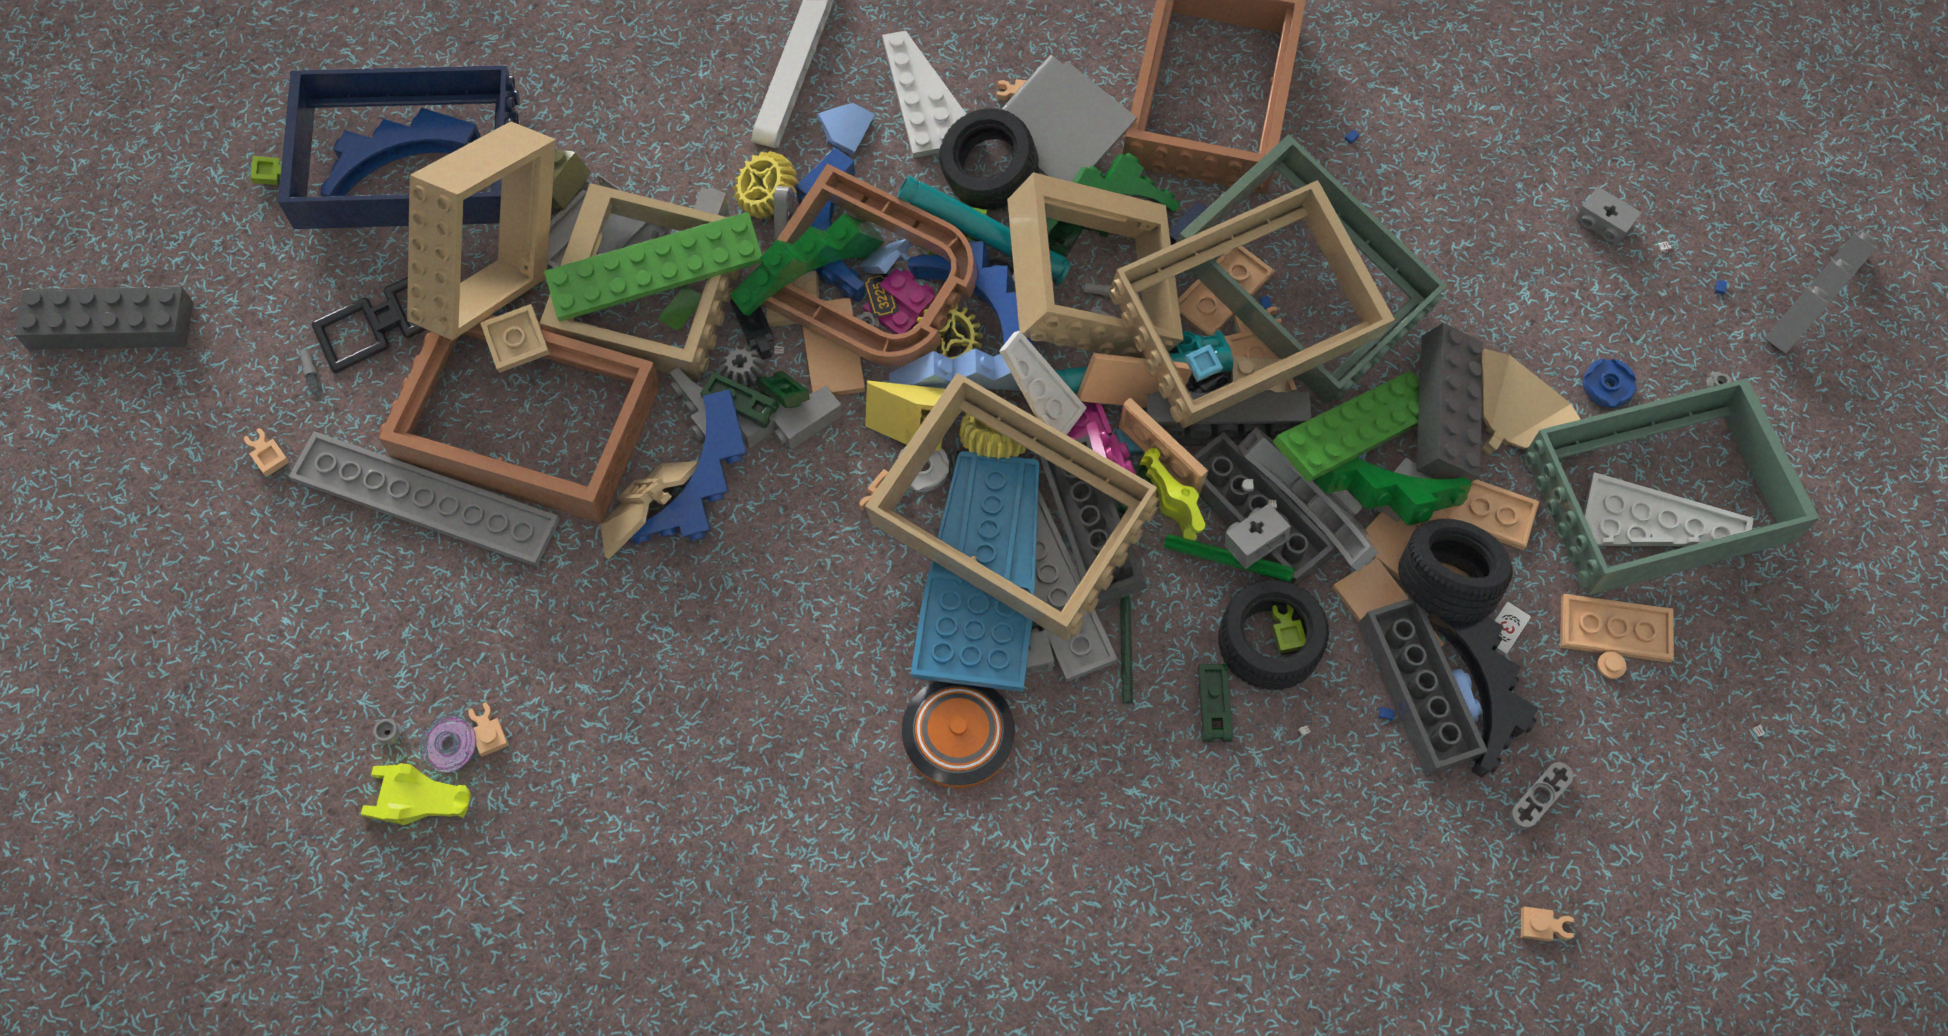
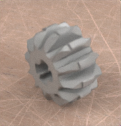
[718,345,763,387]

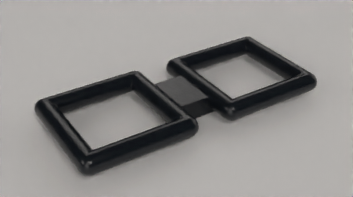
[311,277,427,373]

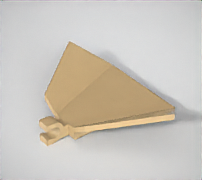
[1481,349,1581,455]
[600,461,699,560]

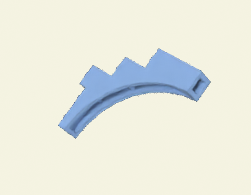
[889,348,1022,392]

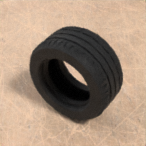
[939,108,1039,210]
[1398,518,1513,622]
[1218,579,1329,690]

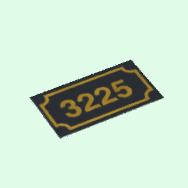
[862,273,899,318]

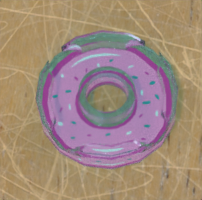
[419,715,477,773]

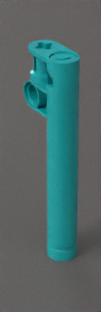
[897,175,1070,286]
[1055,330,1233,394]

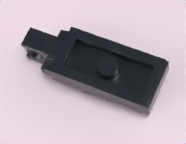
[730,298,773,360]

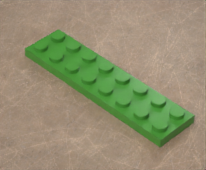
[544,212,763,322]
[1273,371,1420,483]

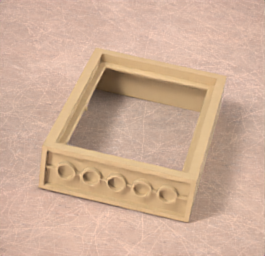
[1109,180,1395,428]
[865,373,1159,642]

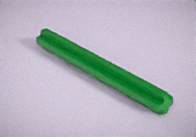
[1164,534,1295,582]

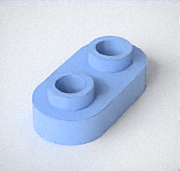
[1452,669,1481,722]

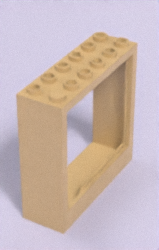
[407,122,556,340]
[1007,172,1183,358]
[540,183,740,380]

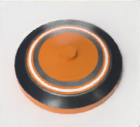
[902,681,1015,788]

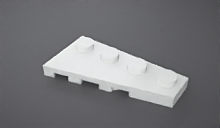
[999,331,1087,435]

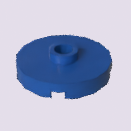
[1582,358,1637,408]

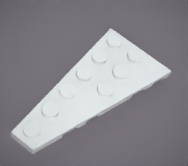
[1583,472,1754,546]

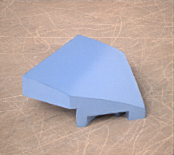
[817,103,875,156]
[859,239,912,274]

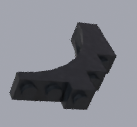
[1427,612,1538,777]

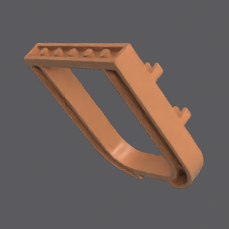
[761,164,977,367]

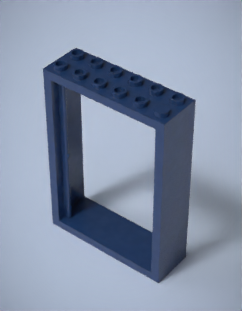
[278,65,520,229]

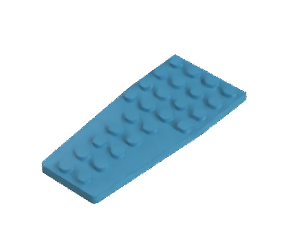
[911,451,1039,692]

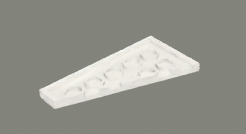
[882,31,985,158]

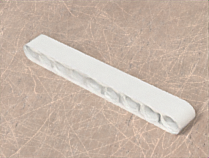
[752,0,834,149]

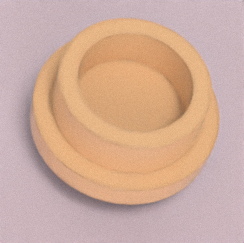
[1597,652,1626,679]

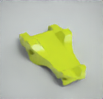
[1139,448,1205,541]
[360,763,471,825]

